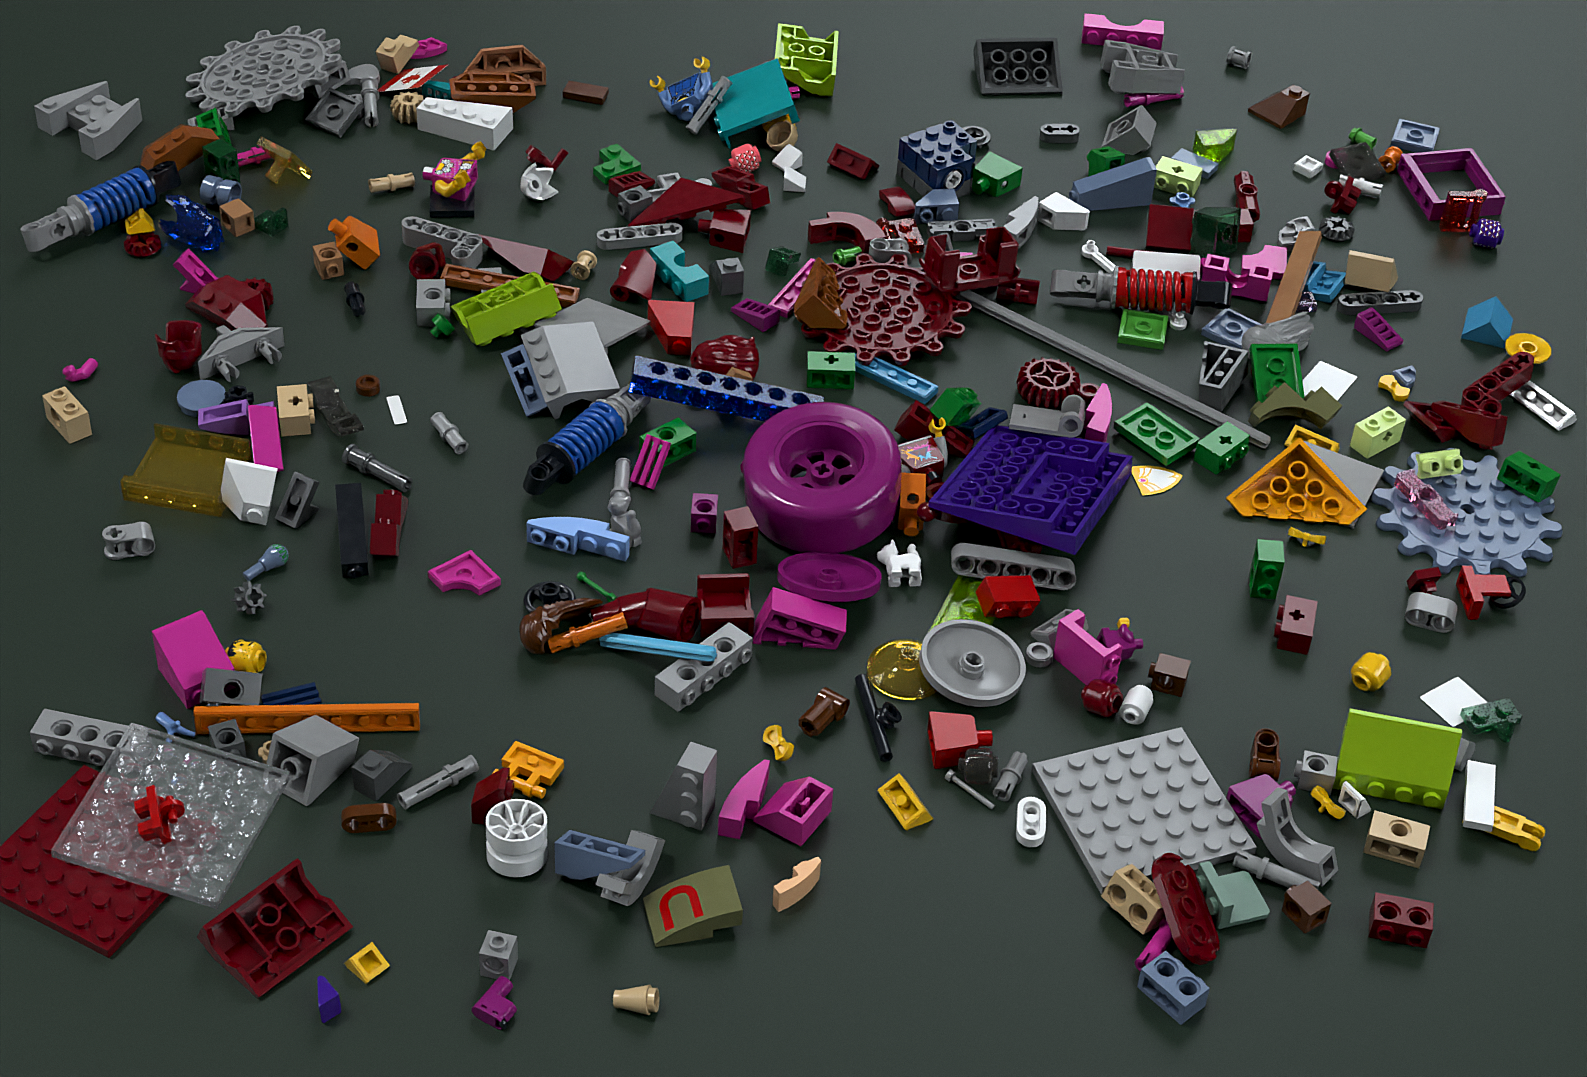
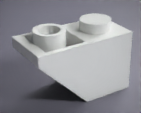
[1037,192,1090,230]

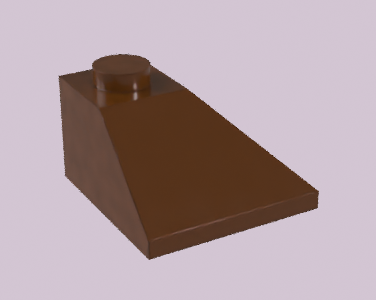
[1248,85,1310,129]

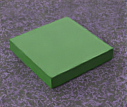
[1117,309,1168,350]

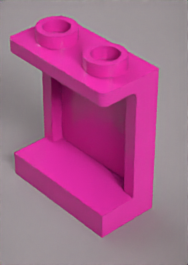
[1053,609,1123,685]

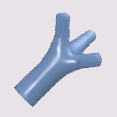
[155,712,196,743]

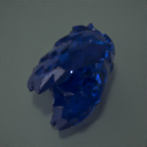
[158,195,224,252]

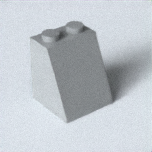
[263,715,359,806]

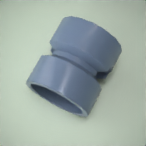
[200,175,242,206]

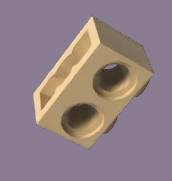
[1101,864,1165,934]

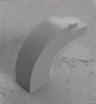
[1257,787,1338,886]
[596,830,665,906]

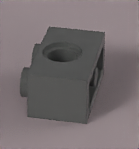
[199,668,262,706]

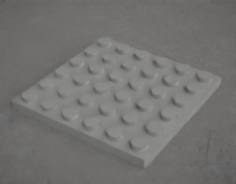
[1032,727,1257,894]

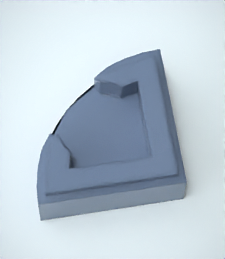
[1392,365,1416,389]

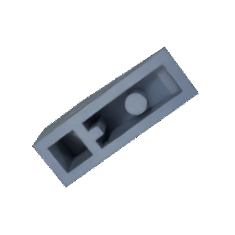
[501,344,548,417]
[555,830,645,880]

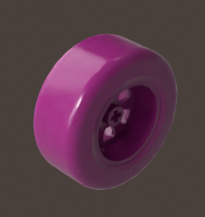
[743,402,902,553]

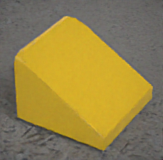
[344,942,390,984]

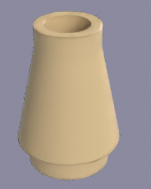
[613,985,659,1015]

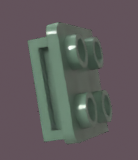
[1196,861,1270,929]

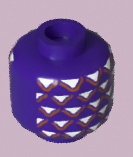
[1469,218,1504,249]

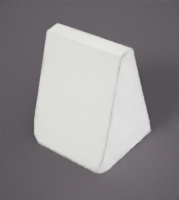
[772,144,803,172]
[783,166,806,192]
[1338,781,1371,819]

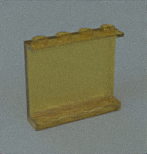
[120,423,252,517]

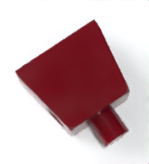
[698,209,751,253]

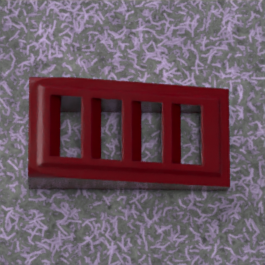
[609,171,655,197]

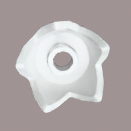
[520,162,558,202]

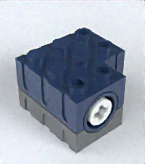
[896,120,977,198]

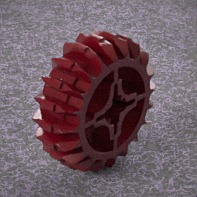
[1016,357,1081,410]

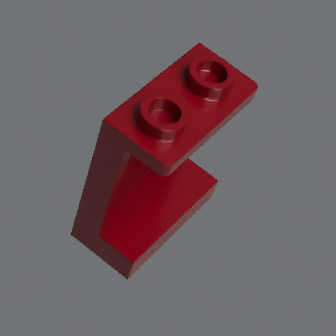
[697,573,754,638]

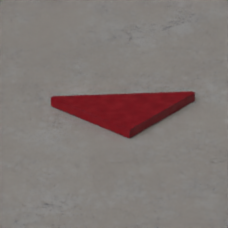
[628,177,746,227]

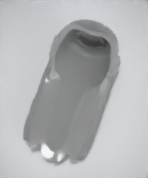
[1241,312,1314,359]

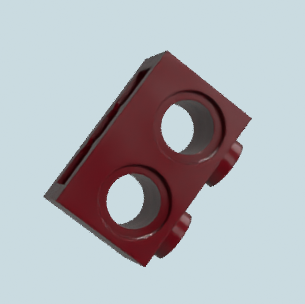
[722,506,758,569]
[1368,892,1434,948]

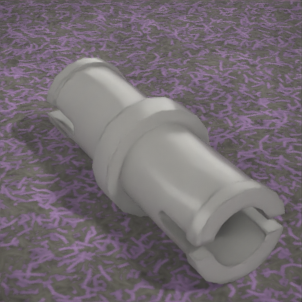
[430,412,469,454]

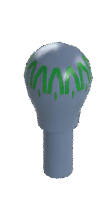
[243,544,289,581]

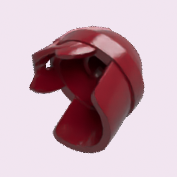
[155,320,202,373]

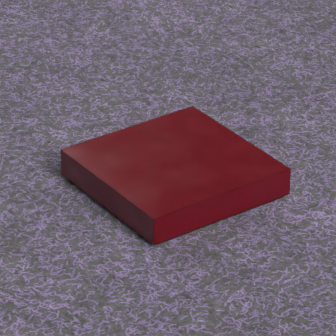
[1145,204,1194,252]

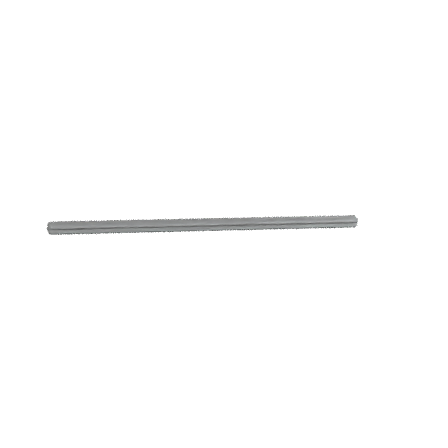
[953,290,1271,449]

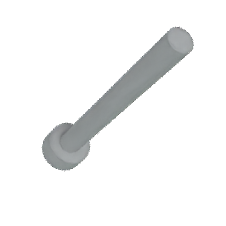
[945,770,995,810]

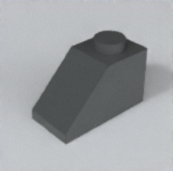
[709,258,744,296]
[352,750,412,801]

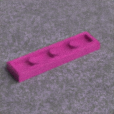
[768,258,815,318]

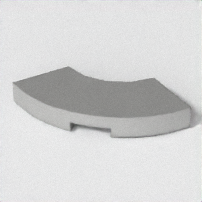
[1277,216,1315,251]

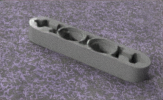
[597,223,683,250]

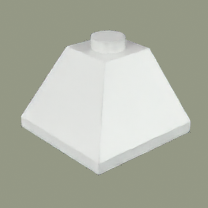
[219,458,278,525]

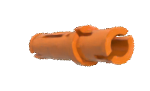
[547,612,628,654]

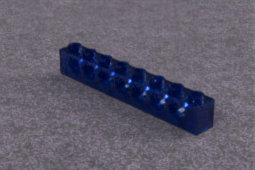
[628,356,824,422]

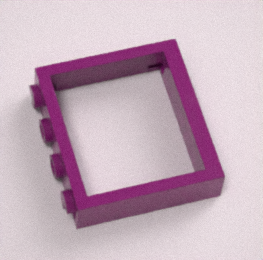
[1397,148,1506,221]

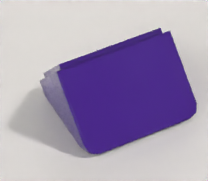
[317,975,342,1023]

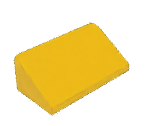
[124,208,155,234]
[1284,424,1340,453]
[877,773,933,830]

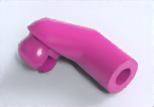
[63,358,98,382]

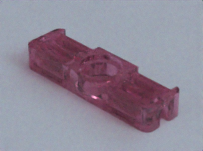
[1394,469,1458,530]

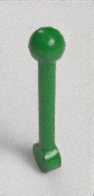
[576,572,617,602]

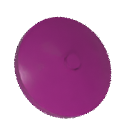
[777,552,882,602]

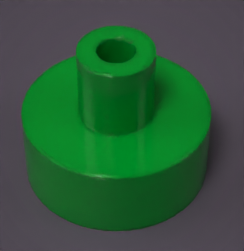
[430,313,455,338]

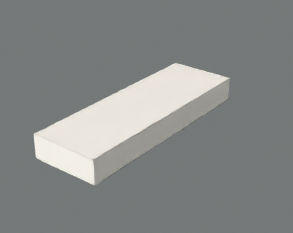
[1463,760,1496,832]

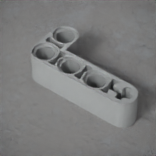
[401,216,483,269]

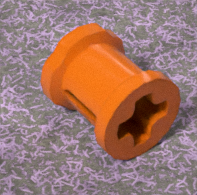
[1378,146,1403,173]

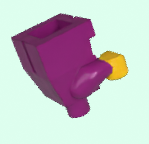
[1096,618,1143,661]

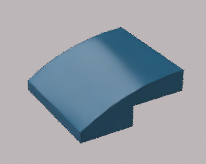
[1302,261,1346,303]

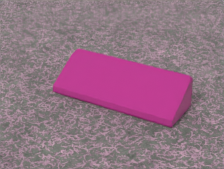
[248,405,284,472]

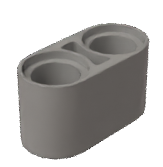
[1405,592,1458,633]

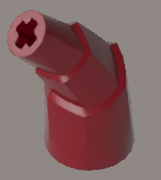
[590,588,702,643]

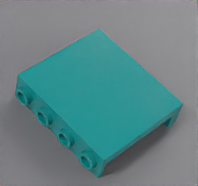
[711,58,800,148]

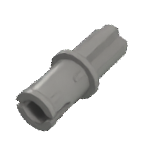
[993,751,1028,801]

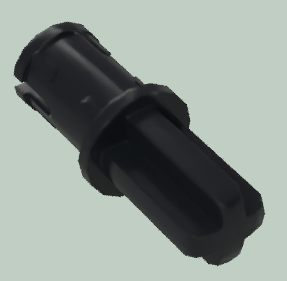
[344,281,366,317]

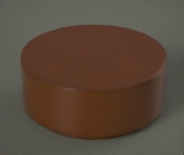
[356,374,380,396]

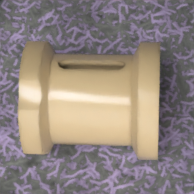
[570,250,597,280]

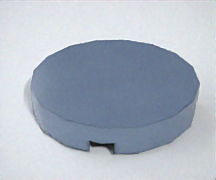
[177,380,226,417]

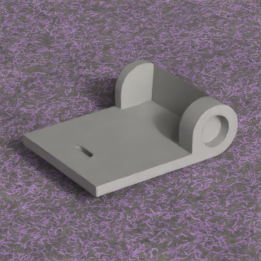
[1009,395,1086,438]

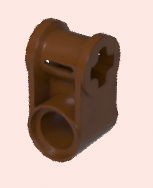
[1249,728,1281,781]

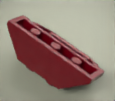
[185,275,268,331]

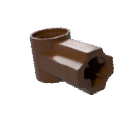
[799,687,850,737]

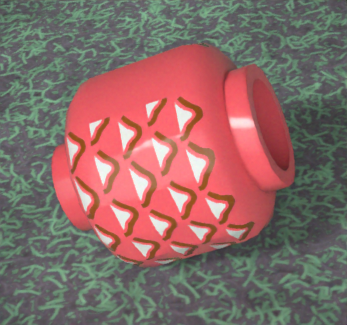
[728,143,762,173]

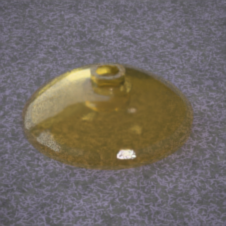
[867,638,937,700]

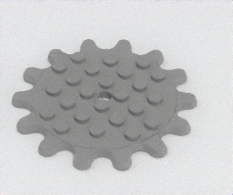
[185,26,342,117]

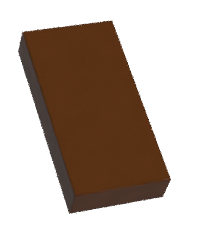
[563,81,609,105]

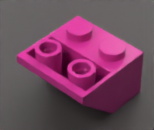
[753,776,833,847]

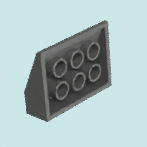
[973,37,1063,95]

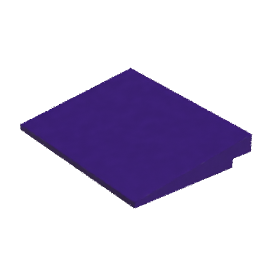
[929,425,1133,555]

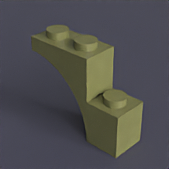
[1248,382,1343,429]

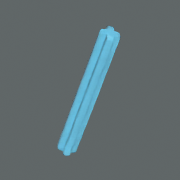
[599,632,717,662]

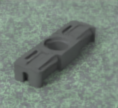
[927,219,997,241]

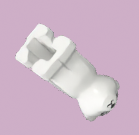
[877,540,922,587]

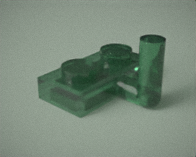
[1460,698,1522,742]

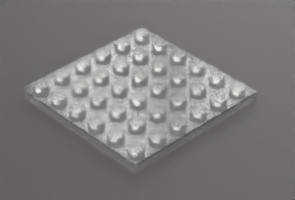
[51,723,290,909]

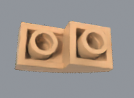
[772,857,821,912]

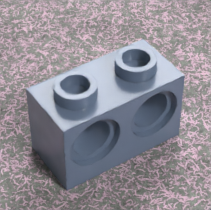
[1137,951,1210,1025]

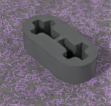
[1039,124,1080,143]

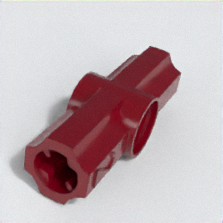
[1234,171,1260,223]

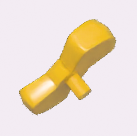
[1378,375,1410,402]
[1288,527,1326,547]
[763,725,794,761]
[1311,785,1346,819]

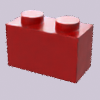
[976,575,1041,618]

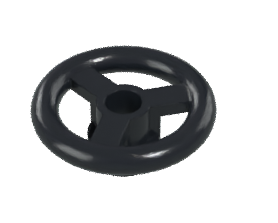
[524,581,576,613]

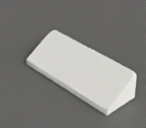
[1132,251,1200,281]
[1510,380,1577,431]

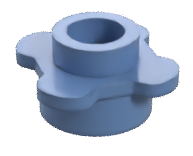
[1169,192,1195,208]

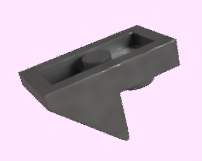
[275,472,320,528]

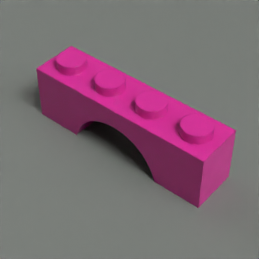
[1081,14,1164,51]

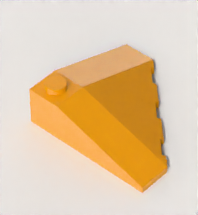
[1226,438,1367,526]

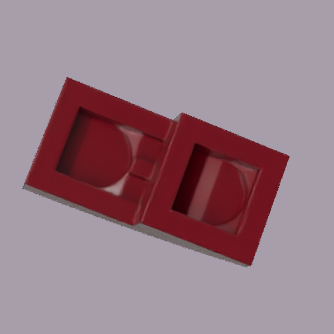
[879,186,915,216]

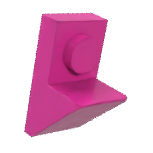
[173,248,218,293]

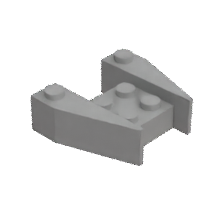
[1100,40,1185,94]
[34,81,142,160]

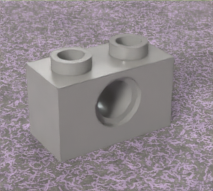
[416,279,450,327]

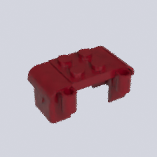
[919,226,1021,292]

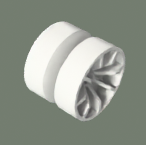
[486,799,548,877]

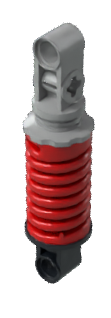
[1050,266,1232,315]

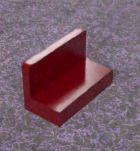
[827,143,880,180]

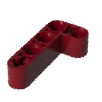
[1461,352,1534,415]

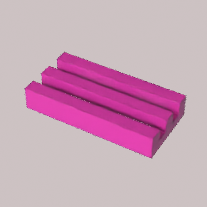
[630,434,672,490]

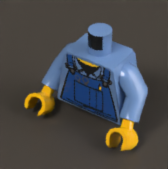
[650,56,713,121]

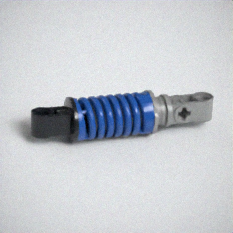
[20,161,182,252]
[523,374,657,495]

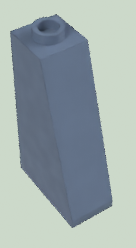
[1069,157,1157,211]

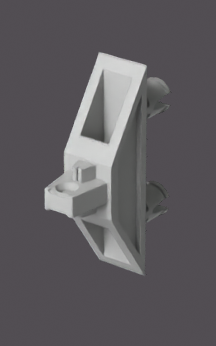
[198,325,285,382]

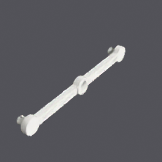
[1081,240,1187,330]

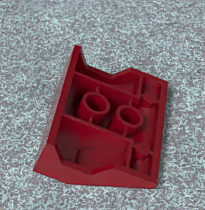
[197,858,353,999]

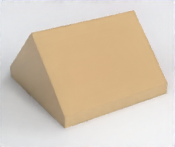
[1345,250,1398,292]

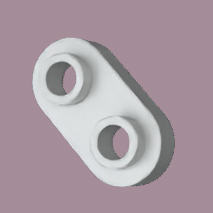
[1016,797,1046,847]

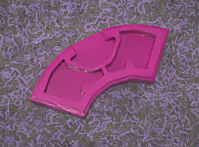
[410,37,447,59]

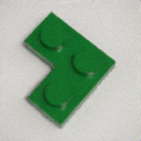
[593,144,641,185]

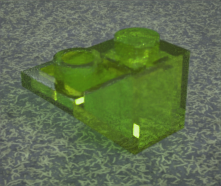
[1193,128,1237,162]

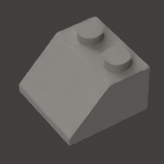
[1102,105,1157,155]

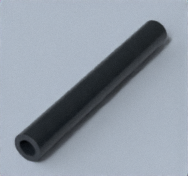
[855,674,893,762]

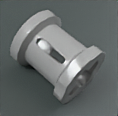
[1226,46,1252,69]

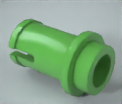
[1349,128,1377,150]
[833,246,862,266]

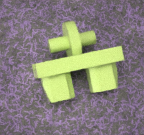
[1416,449,1463,479]

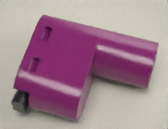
[472,976,517,1030]

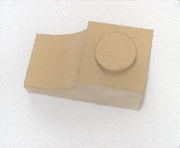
[376,34,419,74]

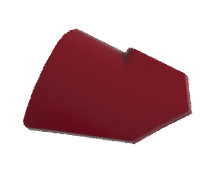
[610,249,657,302]

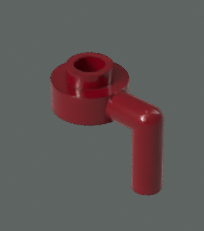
[525,144,569,172]

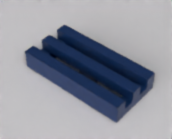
[956,407,1008,438]
[261,682,322,705]

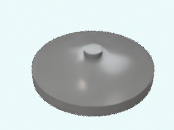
[919,619,1026,707]

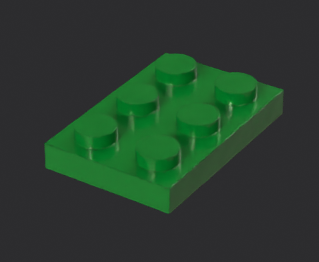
[1249,344,1305,403]
[1113,402,1200,466]

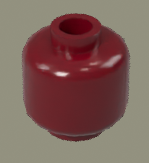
[1081,679,1123,717]

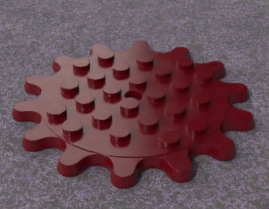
[793,254,972,366]

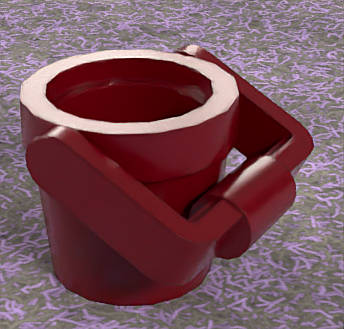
[409,242,446,279]

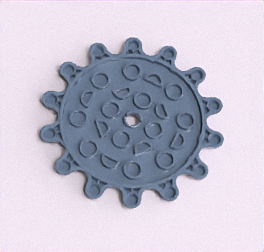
[1370,448,1563,578]

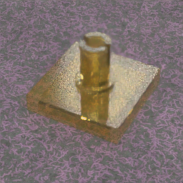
[256,136,313,184]

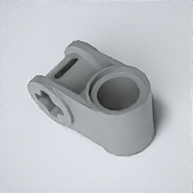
[868,238,912,265]
[102,522,155,560]

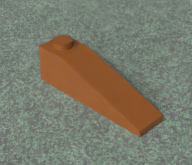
[794,257,848,329]

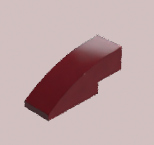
[711,166,770,210]

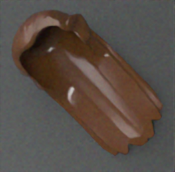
[519,598,603,655]

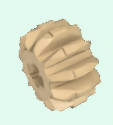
[390,91,424,124]

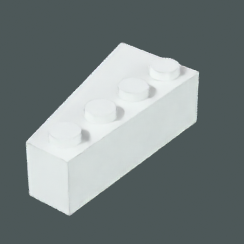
[416,97,513,151]

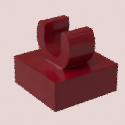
[1406,567,1442,595]

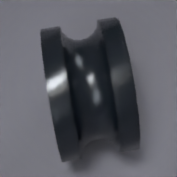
[875,702,902,729]

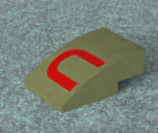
[643,865,743,947]

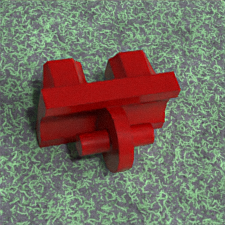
[134,785,185,844]

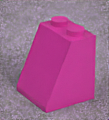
[152,610,236,709]

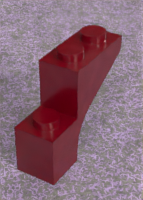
[370,490,408,556]

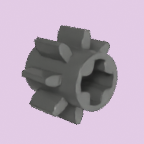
[231,581,267,614]

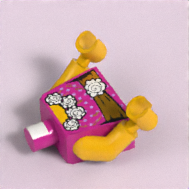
[423,141,486,201]

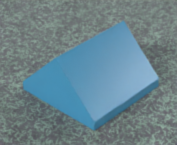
[1461,296,1513,349]

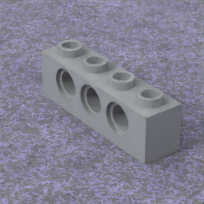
[655,622,753,712]
[30,709,153,773]

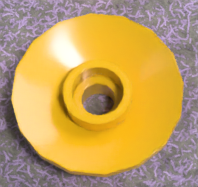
[1505,333,1551,364]

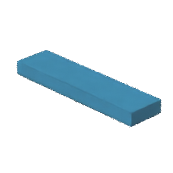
[855,353,938,404]

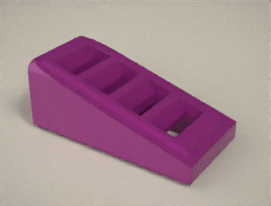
[731,298,780,332]
[1354,307,1403,352]

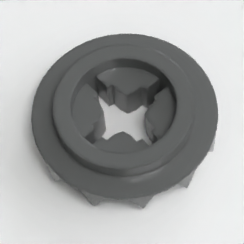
[962,126,991,149]
[1319,216,1355,241]

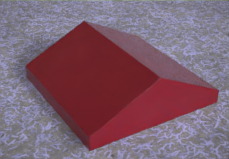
[1403,401,1462,443]

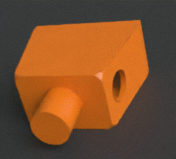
[328,216,380,270]
[897,473,926,536]

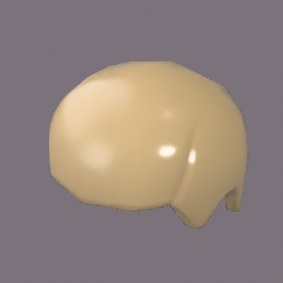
[766,120,798,152]

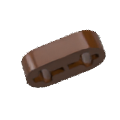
[341,803,397,833]

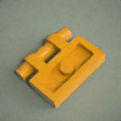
[493,741,564,799]

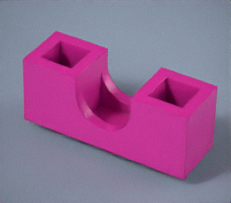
[1201,254,1274,302]

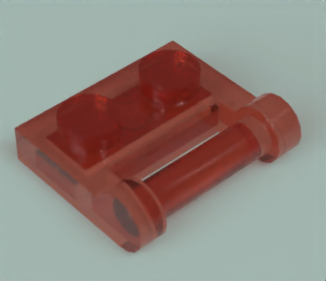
[1439,189,1488,232]
[876,218,924,253]

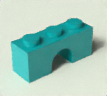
[650,240,709,302]

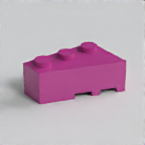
[753,587,847,649]

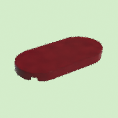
[1151,853,1220,965]

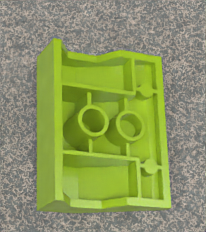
[775,23,839,96]
[450,272,562,346]
[1332,708,1462,809]

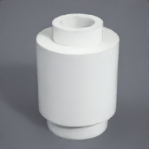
[1119,685,1153,724]

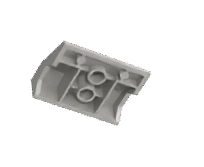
[521,321,621,419]

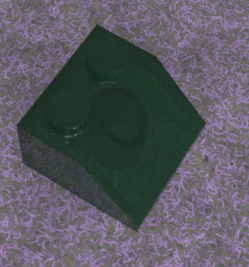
[1190,207,1241,258]

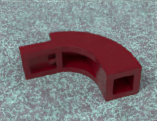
[808,212,886,254]

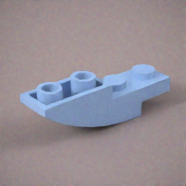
[526,517,630,562]

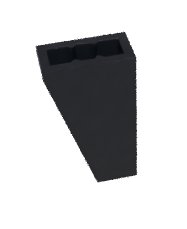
[335,483,369,578]

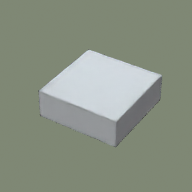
[1293,155,1323,179]

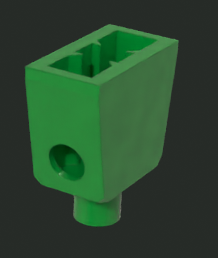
[1087,146,1125,176]
[972,152,1023,197]

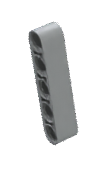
[951,543,1076,590]

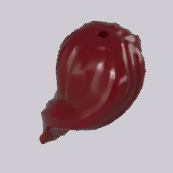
[690,335,759,382]

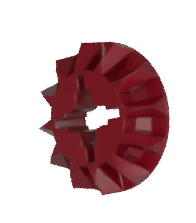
[124,232,161,257]

